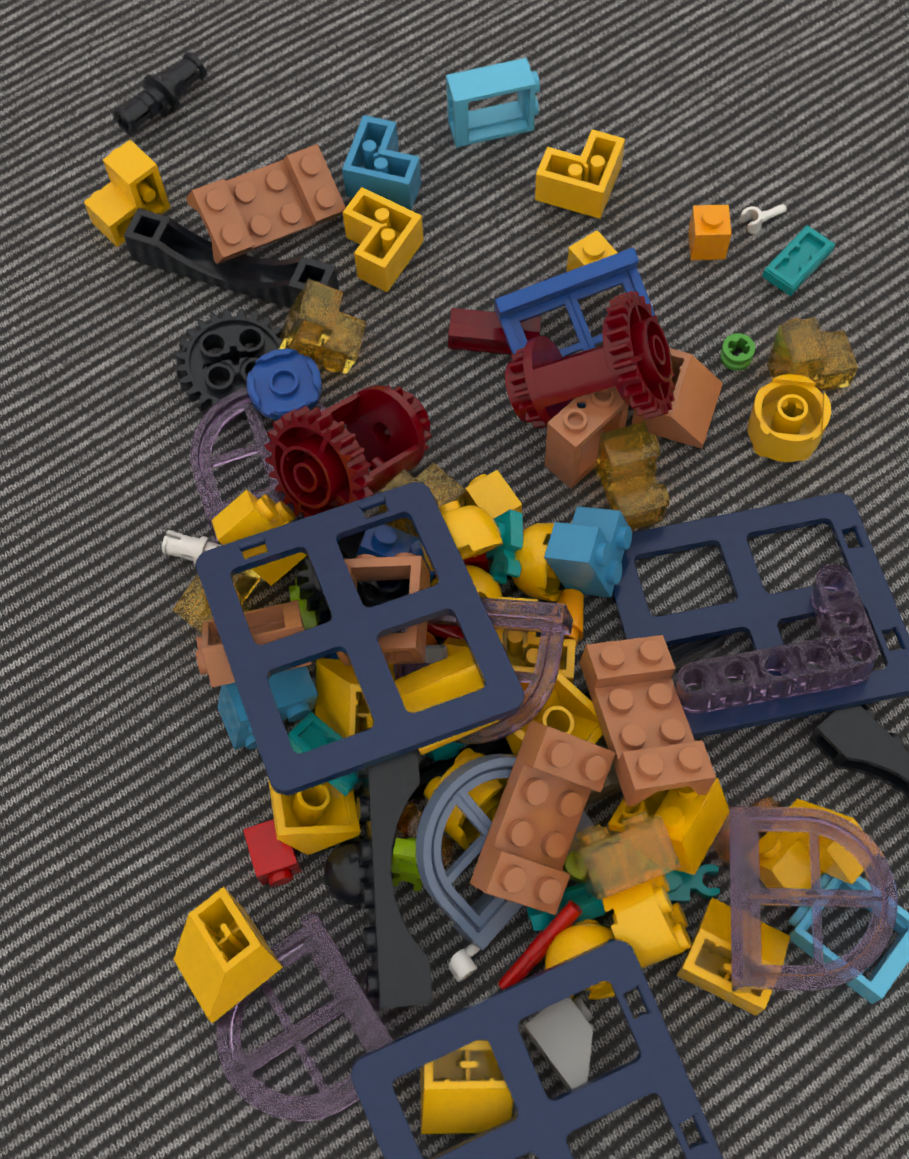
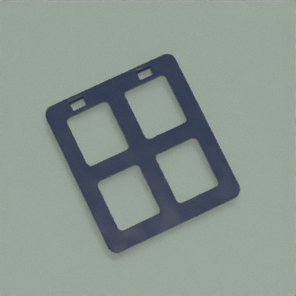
[196,482,524,795]
[612,493,909,738]
[351,939,723,1159]

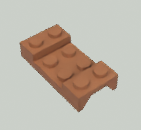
[186,144,346,265]
[579,635,716,806]
[470,720,616,915]

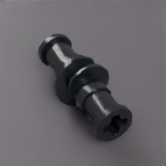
[113,52,207,137]

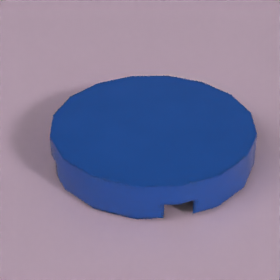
[247,349,322,420]

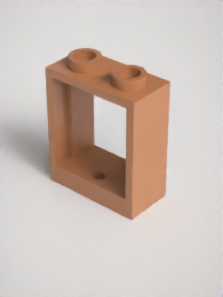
[545,386,629,489]
[336,553,430,665]
[196,600,311,688]

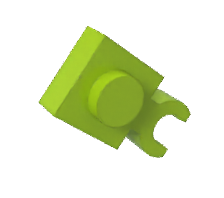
[391,837,423,892]

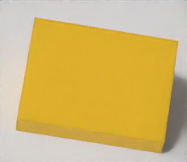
[394,648,500,755]
[500,666,603,756]
[268,778,361,855]

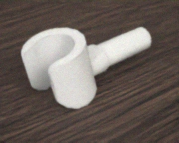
[741,204,787,234]
[449,943,480,982]

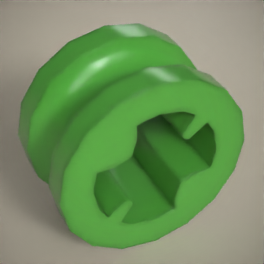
[720,333,755,371]

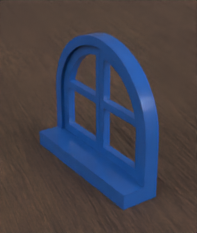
[494,247,655,409]

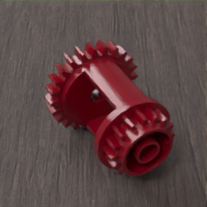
[505,291,675,429]
[265,385,432,518]

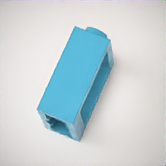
[446,58,540,147]
[788,873,909,1004]

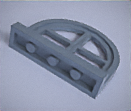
[416,754,595,951]

